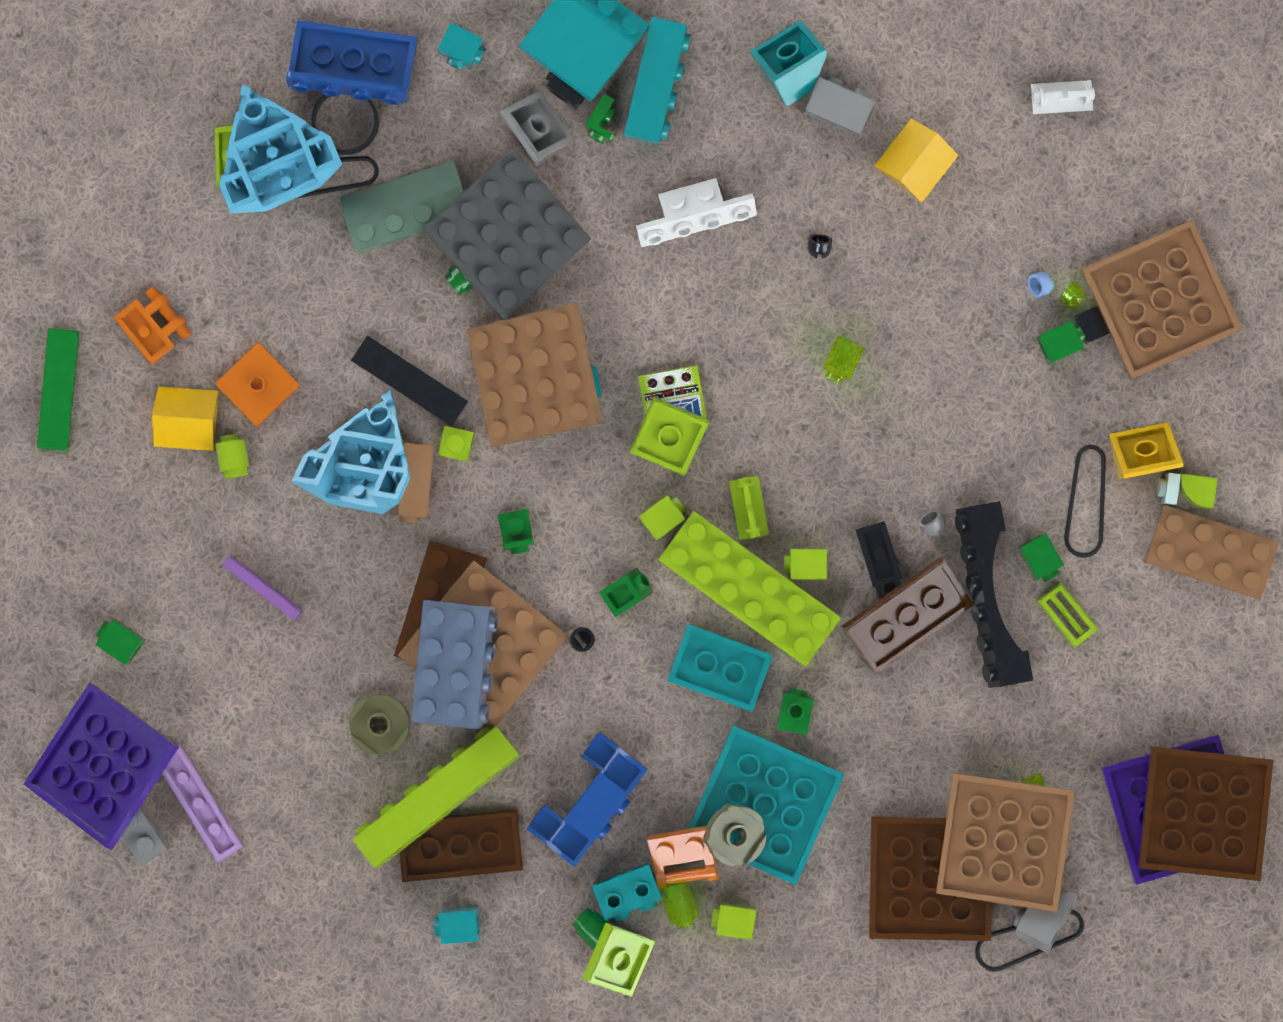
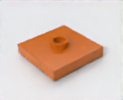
[215,342,301,427]

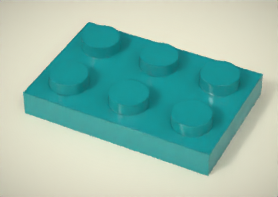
[667,624,773,712]

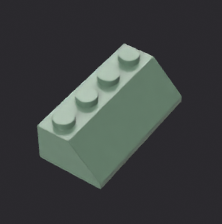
[340,160,464,255]

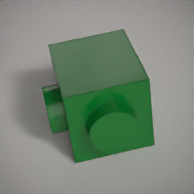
[776,688,814,735]

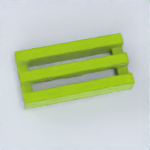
[1037,582,1099,648]

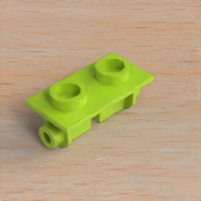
[729,476,769,540]

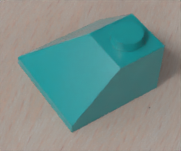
[750,20,828,106]

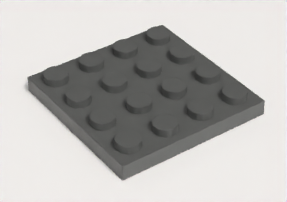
[423,148,591,320]

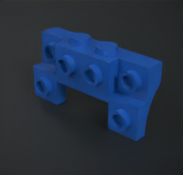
[527,732,648,867]

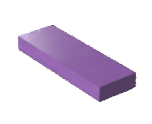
[222,556,303,621]

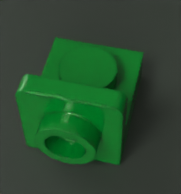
[585,94,616,144]
[498,509,534,555]
[599,568,653,617]

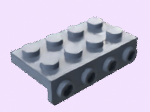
[411,600,498,729]

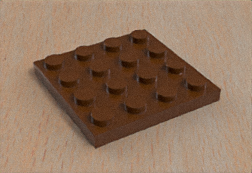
[1138,746,1273,881]
[869,816,992,941]

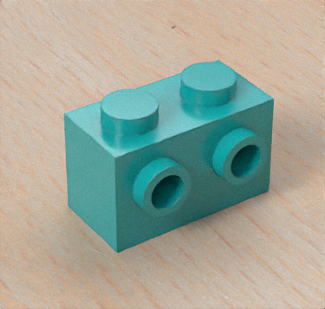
[592,862,662,923]

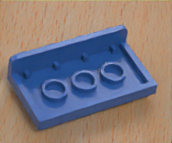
[286,20,417,105]

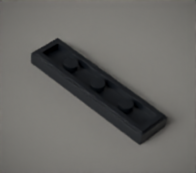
[351,335,469,427]

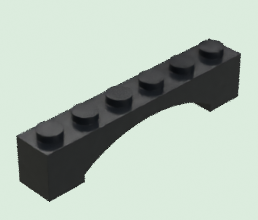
[955,501,1033,688]

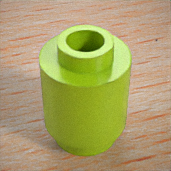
[215,434,250,479]

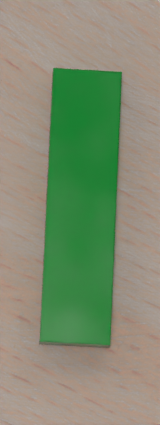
[37,328,79,451]

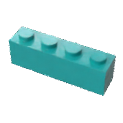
[624,17,691,146]

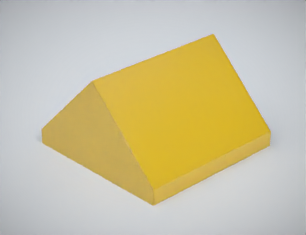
[874,119,958,203]
[152,386,219,451]
[1109,422,1183,480]

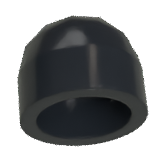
[808,234,832,259]
[569,627,595,652]

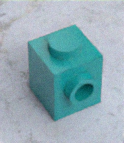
[437,22,486,71]

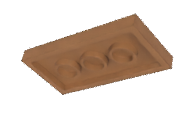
[1144,505,1279,600]

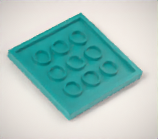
[688,725,844,885]

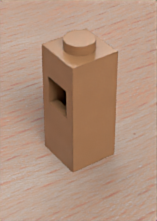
[390,443,434,523]

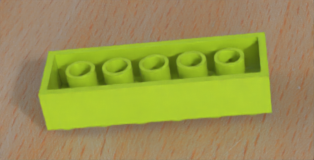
[658,511,841,667]

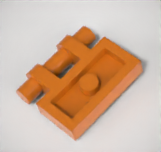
[113,286,192,365]

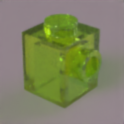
[821,335,865,385]

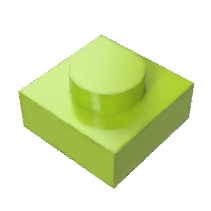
[438,426,474,462]

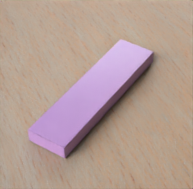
[162,744,244,863]

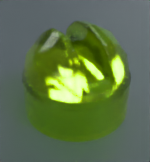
[1059,280,1085,307]

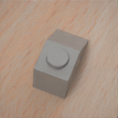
[1013,891,1077,954]

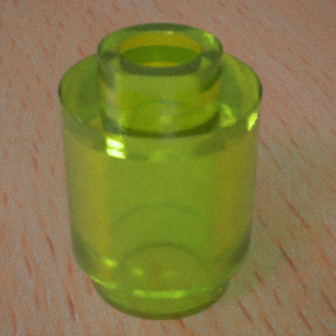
[662,882,699,929]

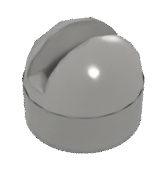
[919,510,946,537]

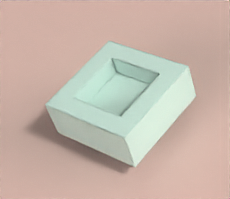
[1157,473,1181,505]

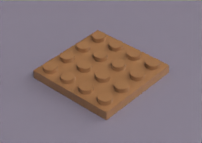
[1081,220,1242,380]
[467,303,602,447]
[397,560,568,729]
[936,772,1075,912]

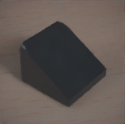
[1073,306,1110,344]

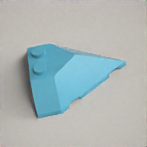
[219,84,342,214]
[292,390,411,514]

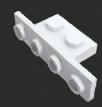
[636,178,757,247]

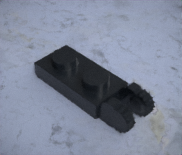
[855,521,902,600]

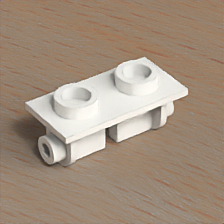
[1031,80,1095,114]

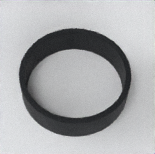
[311,94,379,155]

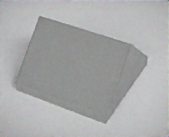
[500,91,574,166]

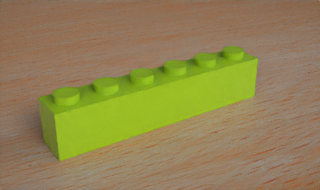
[352,726,520,870]

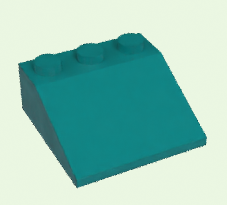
[519,0,650,102]

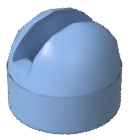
[1028,272,1055,298]

